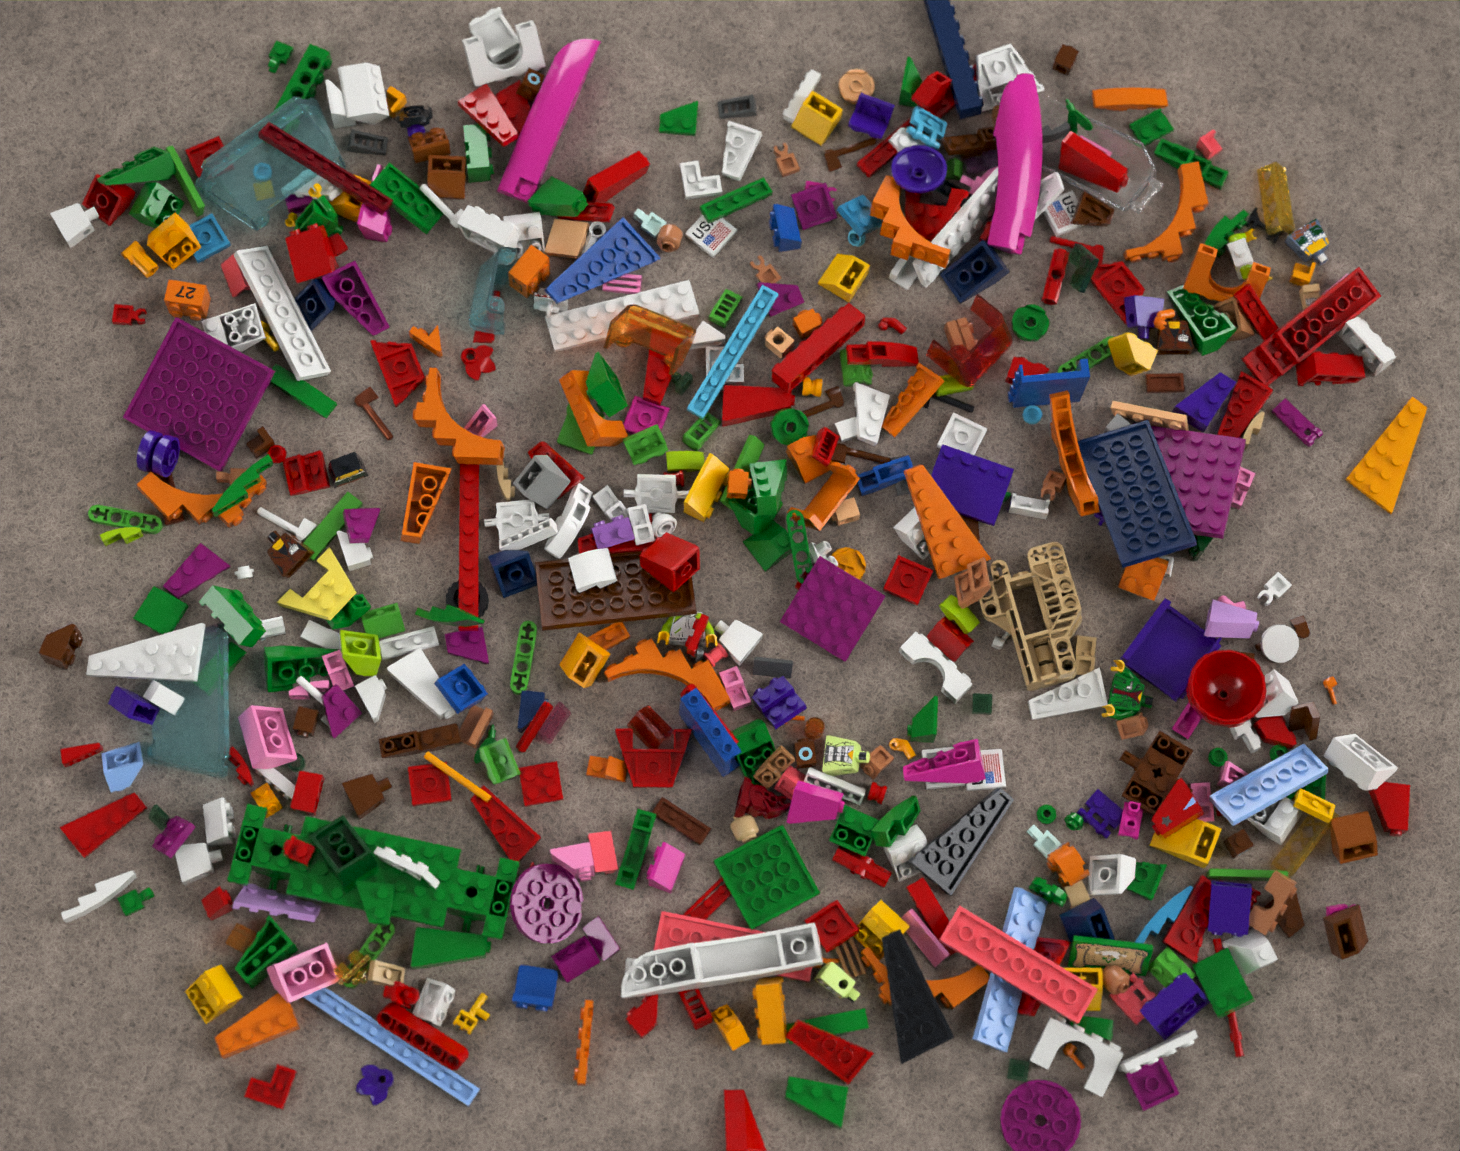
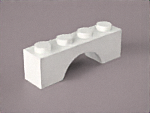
[899,632,972,704]

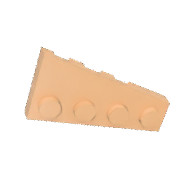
[1111,401,1189,431]

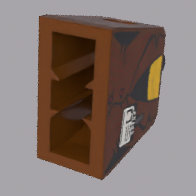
[1156,312,1193,355]
[267,531,315,578]

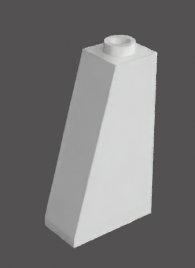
[387,648,456,719]

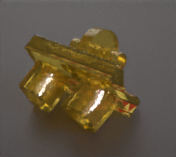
[333,949,371,986]

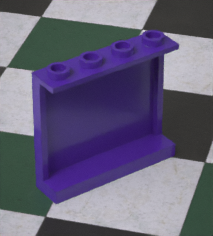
[1120,598,1222,702]

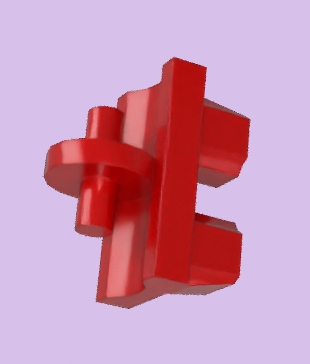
[383,981,419,1009]

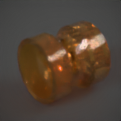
[804,717,825,740]

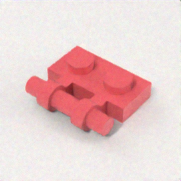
[1109,973,1157,1025]

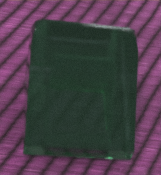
[148,804,171,830]

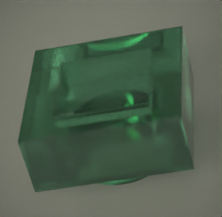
[972,693,992,715]
[1006,1058,1030,1082]

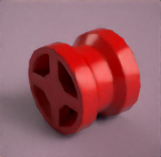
[867,782,888,805]

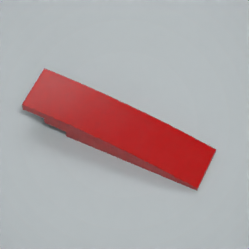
[1241,267,1381,386]

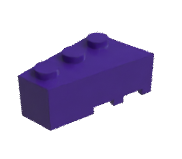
[1172,372,1236,433]

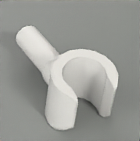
[992,632,1010,650]

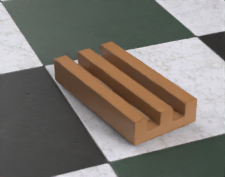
[835,937,866,979]

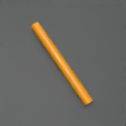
[424,752,491,802]

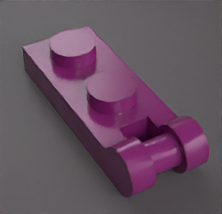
[1272,398,1323,447]

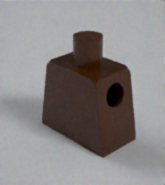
[342,774,392,819]

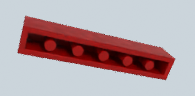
[772,303,865,393]

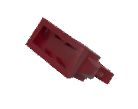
[734,777,791,819]

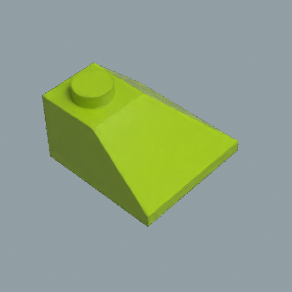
[339,630,381,677]

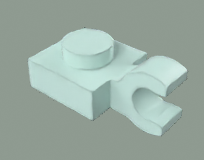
[633,209,667,239]
[1026,825,1061,858]

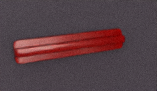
[516,701,553,753]

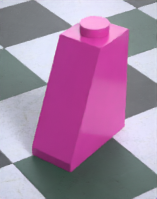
[786,780,845,824]

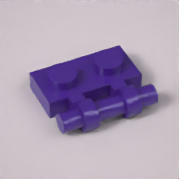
[1077,789,1123,839]

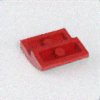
[283,450,330,496]

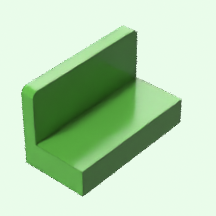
[361,603,405,639]

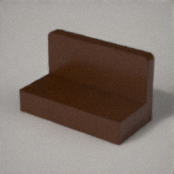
[1288,701,1320,741]

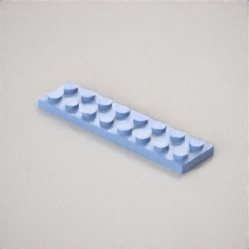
[973,887,1048,1052]

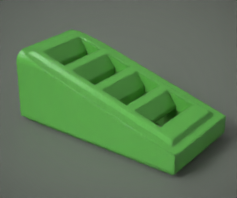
[708,289,742,328]
[682,412,721,451]

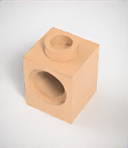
[765,326,795,359]
[831,497,860,526]

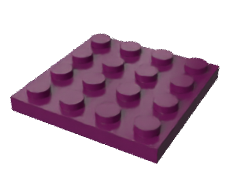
[780,556,885,662]

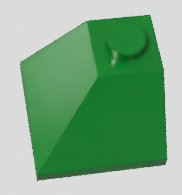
[898,57,923,108]
[729,488,783,535]
[743,520,796,572]
[907,696,938,743]

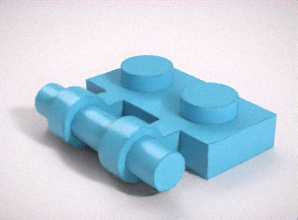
[906,105,947,150]

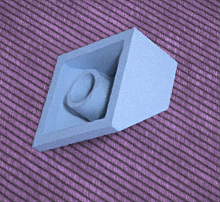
[101,742,143,792]

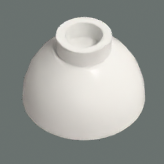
[652,512,677,538]

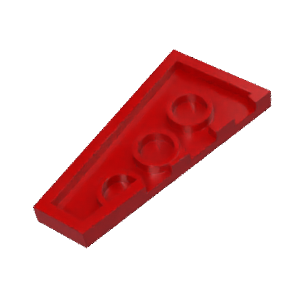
[643,327,687,406]
[470,785,541,862]
[1017,937,1070,1017]

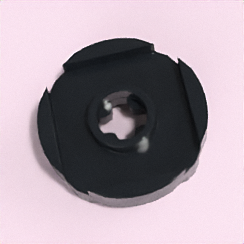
[395,105,433,128]

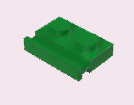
[1129,108,1174,148]

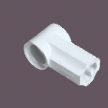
[581,221,606,256]
[259,616,286,641]

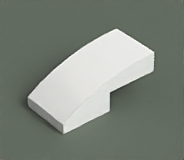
[835,416,857,442]
[591,485,629,522]
[627,504,655,545]

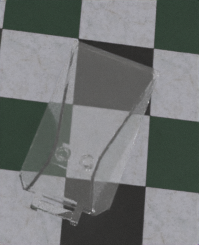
[1038,93,1163,214]

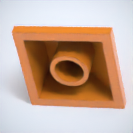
[786,435,835,484]

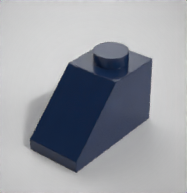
[517,690,549,732]

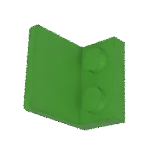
[557,403,605,455]

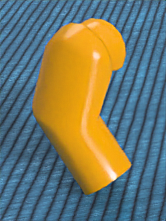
[889,738,916,760]

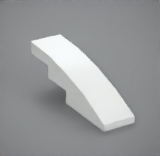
[61,870,137,923]

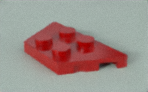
[1082,261,1145,325]
[370,340,425,407]

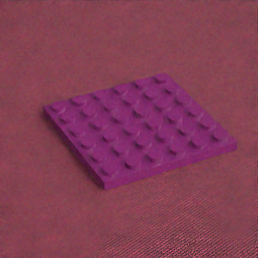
[123,317,275,472]
[1133,423,1246,539]

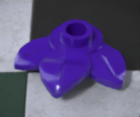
[356,1065,394,1105]

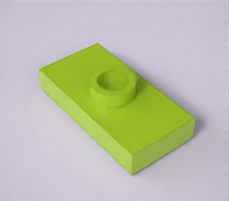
[936,371,973,396]

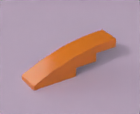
[1092,87,1168,111]

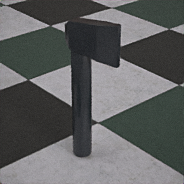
[922,392,974,413]

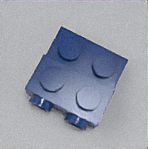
[434,663,488,714]

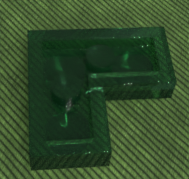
[1068,243,1099,293]

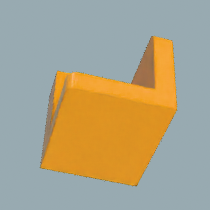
[386,86,407,119]
[1289,262,1316,286]

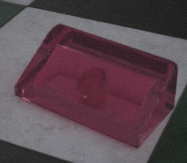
[538,702,571,744]

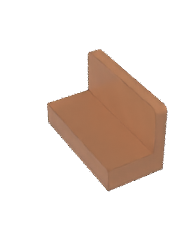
[459,705,494,748]

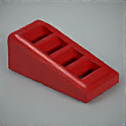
[812,427,840,467]
[60,742,103,768]
[678,989,713,1030]

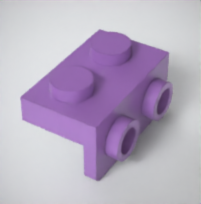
[590,515,635,549]

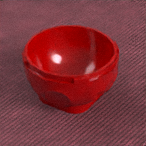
[1186,650,1267,728]

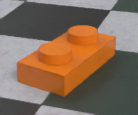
[587,622,630,650]

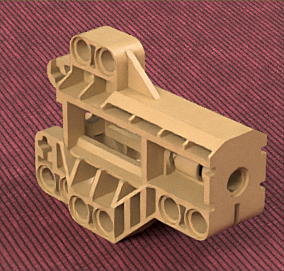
[979,542,1082,691]

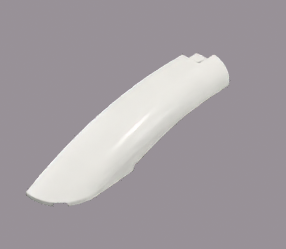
[621,923,823,998]

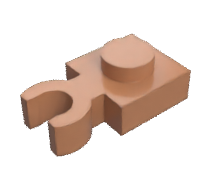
[774,143,800,177]
[749,255,781,283]
[1041,470,1067,501]

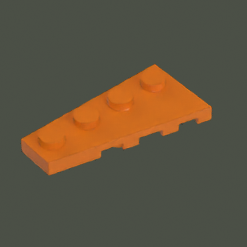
[881,363,945,438]
[574,1000,594,1086]

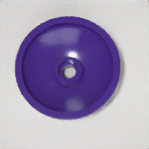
[891,145,947,193]

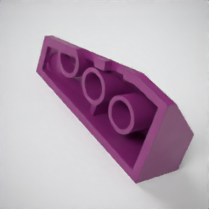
[321,261,390,336]

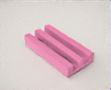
[603,274,642,294]

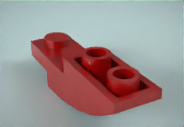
[846,341,919,367]

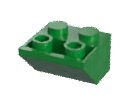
[129,182,185,228]
[829,805,880,857]

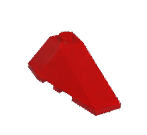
[724,1090,766,1151]

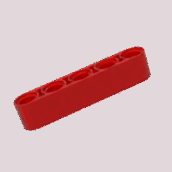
[376,1002,469,1070]

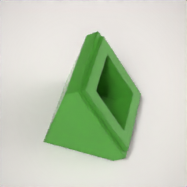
[945,158,963,180]

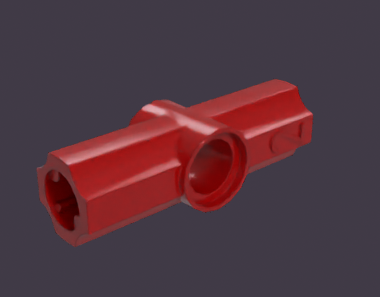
[1041,248,1070,306]
[832,846,892,888]

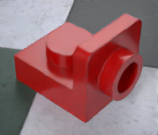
[283,835,316,866]

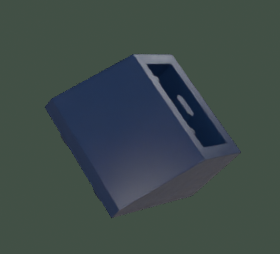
[1059,898,1115,945]

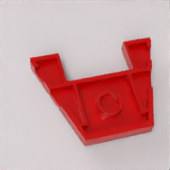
[905,188,969,242]
[615,728,691,788]

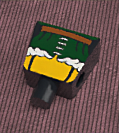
[328,452,368,488]

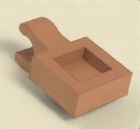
[216,468,247,485]

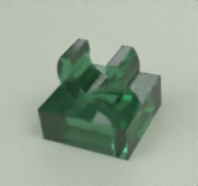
[671,371,693,396]

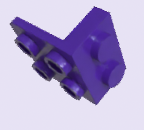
[848,93,895,138]

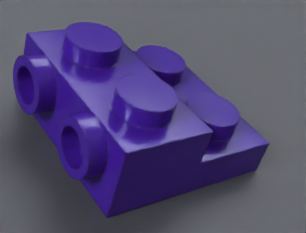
[751,676,807,730]

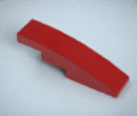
[906,877,957,958]

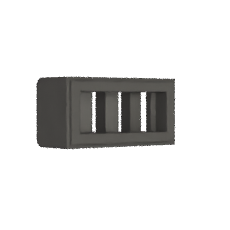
[717,95,757,119]
[347,130,388,155]

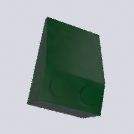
[309,815,378,887]

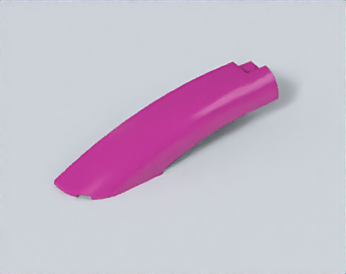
[497,39,600,204]
[987,73,1042,255]

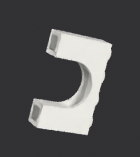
[462,20,546,87]
[1030,1015,1124,1097]

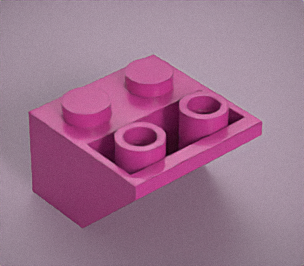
[646,842,685,893]

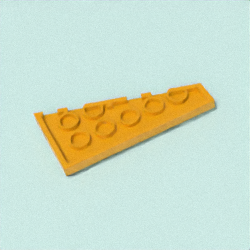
[1346,396,1427,514]

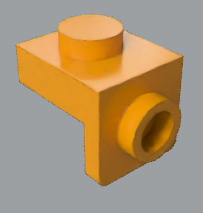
[250,783,283,818]

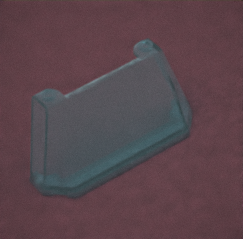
[195,97,346,232]
[147,623,230,779]

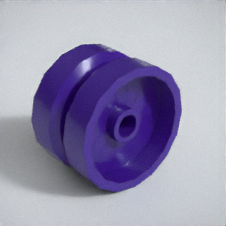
[136,430,180,477]

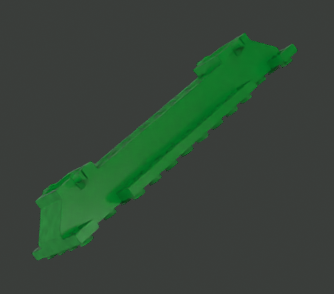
[227,804,520,940]

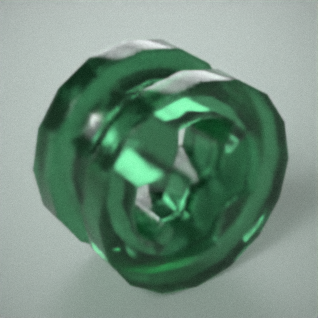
[287,753,306,772]

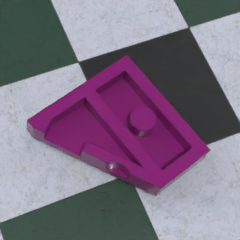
[756,282,804,317]
[343,508,380,544]
[445,627,489,664]
[321,684,362,739]

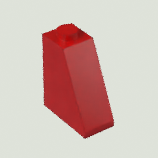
[1368,782,1410,837]

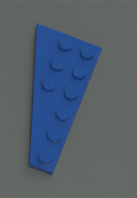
[544,217,661,304]

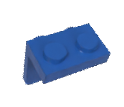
[512,965,558,1012]

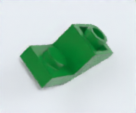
[325,594,371,630]

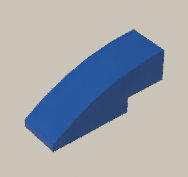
[857,455,913,496]

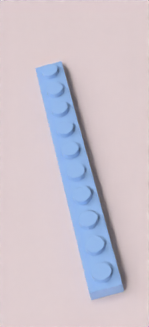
[303,987,480,1107]

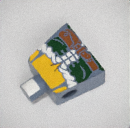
[1285,218,1329,266]

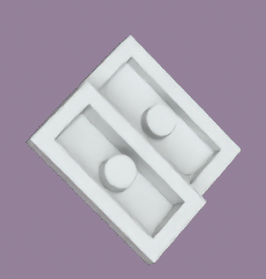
[568,548,617,593]

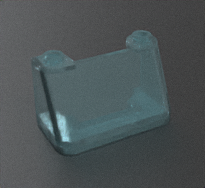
[469,247,518,335]

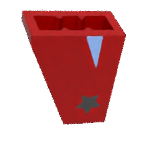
[1152,778,1205,838]

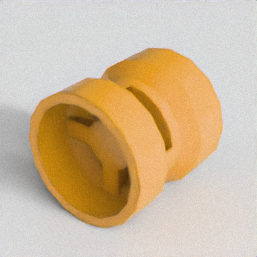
[802,377,823,397]

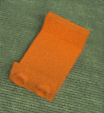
[787,461,860,531]

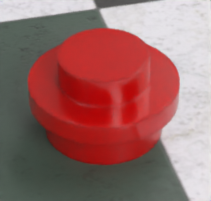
[268,445,287,464]

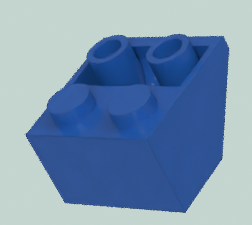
[769,204,801,252]

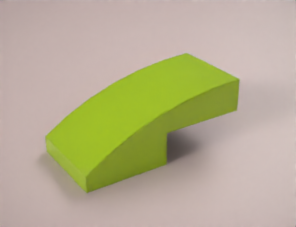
[666,451,704,472]
[100,527,144,546]
[938,594,980,634]

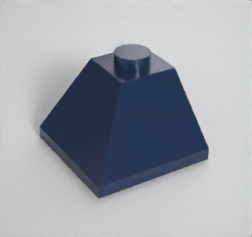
[294,279,336,331]
[488,550,537,598]

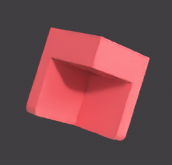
[1196,129,1222,160]

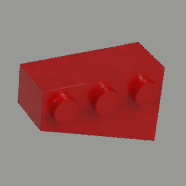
[1295,351,1365,386]

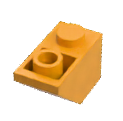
[711,1004,750,1051]

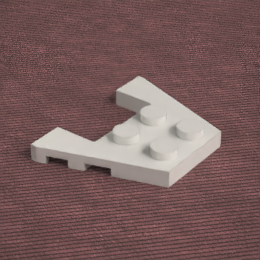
[976,44,1044,113]

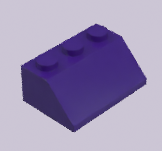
[1139,972,1210,1040]

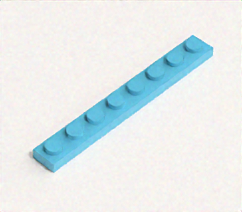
[687,285,779,419]

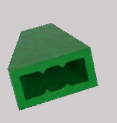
[411,927,492,970]

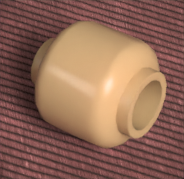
[730,814,759,843]

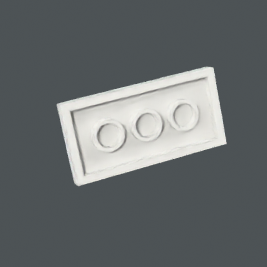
[1117,1030,1198,1074]

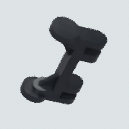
[1245,207,1287,244]

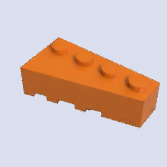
[400,462,452,544]
[215,992,300,1059]

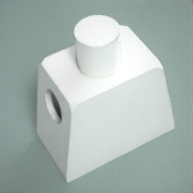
[50,203,99,248]
[714,620,763,666]
[175,843,223,885]

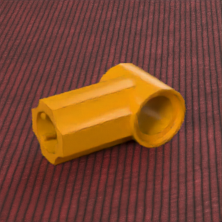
[121,241,159,278]

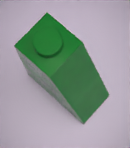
[527,176,588,217]

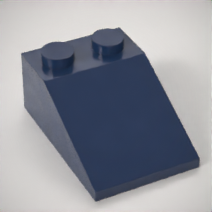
[940,240,1010,303]

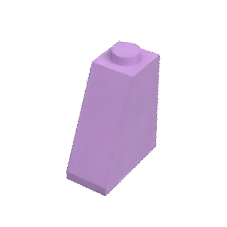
[1204,599,1259,638]

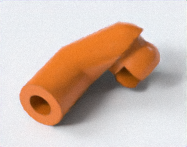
[1153,309,1175,330]

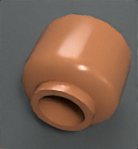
[657,224,683,252]
[1102,965,1130,995]

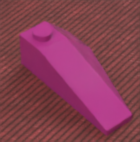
[357,164,392,242]
[903,738,986,784]

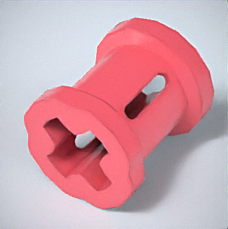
[703,643,728,667]

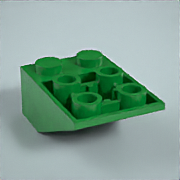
[731,718,785,786]

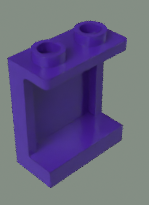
[1207,881,1252,937]

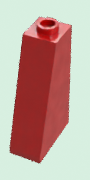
[1058,131,1129,193]
[583,151,650,203]
[722,385,795,427]

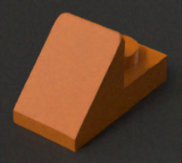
[409,325,442,358]
[586,756,627,782]

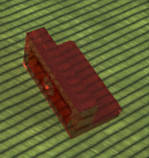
[627,705,674,749]

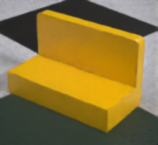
[1291,788,1335,823]

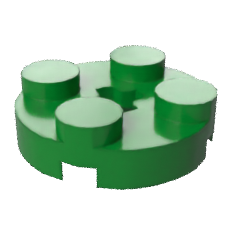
[1011,304,1049,342]
[770,408,809,446]
[1028,877,1068,907]

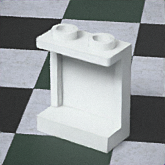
[469,7,519,63]

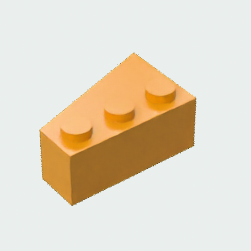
[753,976,788,1045]

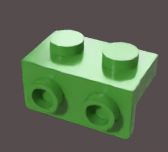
[840,349,873,387]
[623,424,668,465]
[479,738,521,784]
[1148,947,1196,988]

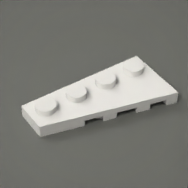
[1028,667,1108,720]

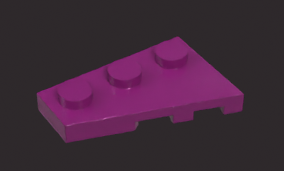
[163,543,230,599]

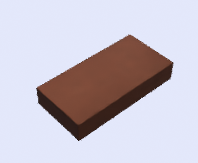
[1145,373,1185,393]

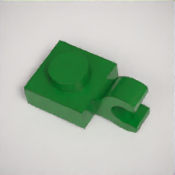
[268,40,293,74]
[117,887,155,917]

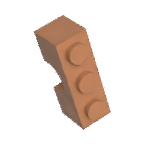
[1249,870,1297,935]

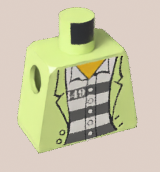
[822,735,870,776]
[814,962,860,1003]

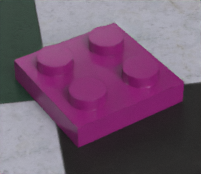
[790,183,837,230]
[151,815,196,858]
[1125,1057,1180,1111]

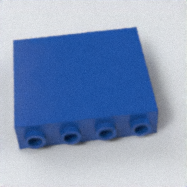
[1008,359,1090,408]
[679,688,742,777]

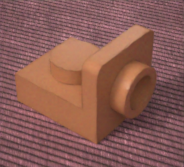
[1116,712,1148,740]
[860,745,894,780]

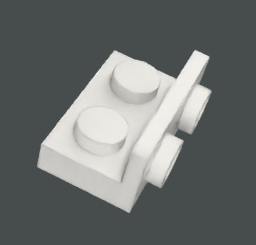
[412,978,455,1027]

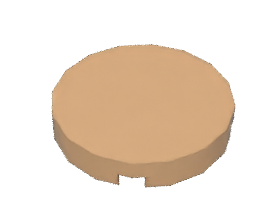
[838,69,875,104]

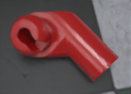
[878,317,907,335]

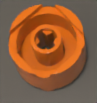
[1047,842,1090,888]

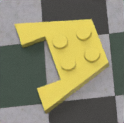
[277,547,357,621]

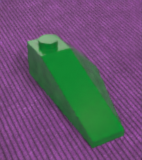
[97,146,177,185]
[1167,285,1236,356]
[264,646,345,692]

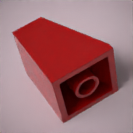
[285,223,339,284]
[640,532,700,593]

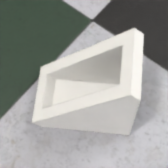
[688,321,726,350]
[143,680,185,715]

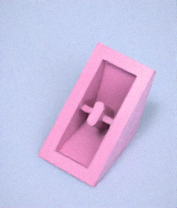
[464,404,497,437]
[1217,761,1248,787]

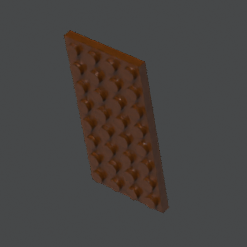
[535,551,697,631]

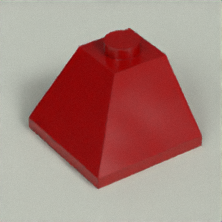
[82,174,136,226]

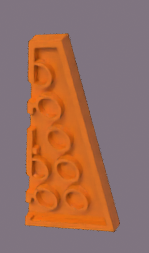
[903,464,991,579]

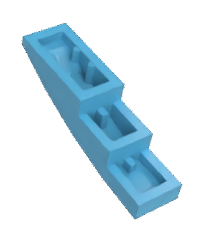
[1134,886,1193,944]

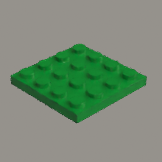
[713,825,820,930]

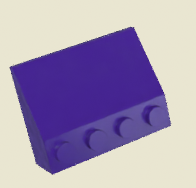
[931,444,1014,526]

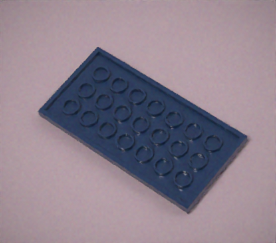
[1078,420,1197,568]

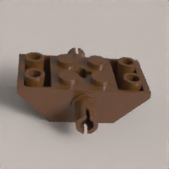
[1119,730,1193,815]

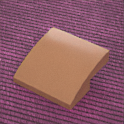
[954,557,991,609]

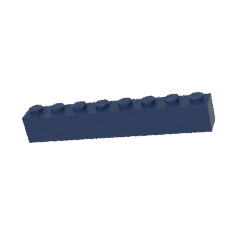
[923,0,984,119]

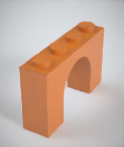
[1183,243,1271,302]
[559,370,628,447]

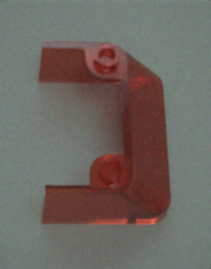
[926,294,1013,387]

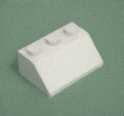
[338,63,389,125]
[457,205,519,261]
[1338,316,1396,376]
[1324,734,1398,791]

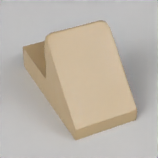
[367,960,405,986]

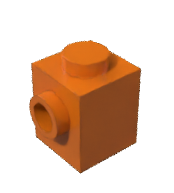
[792,308,823,339]
[726,469,752,499]

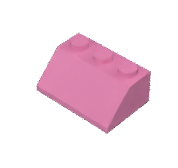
[238,705,297,769]
[550,842,595,882]
[266,943,341,1003]

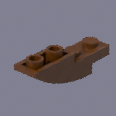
[942,126,997,159]
[379,723,461,758]

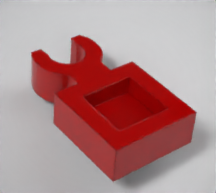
[112,304,147,326]

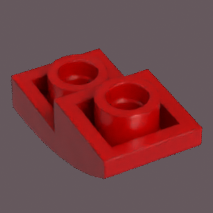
[227,746,254,787]

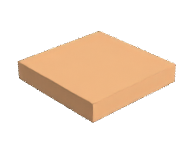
[544,219,590,259]

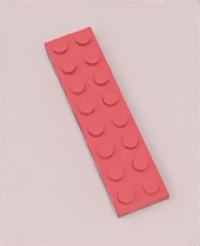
[939,906,1098,1024]
[653,911,813,983]

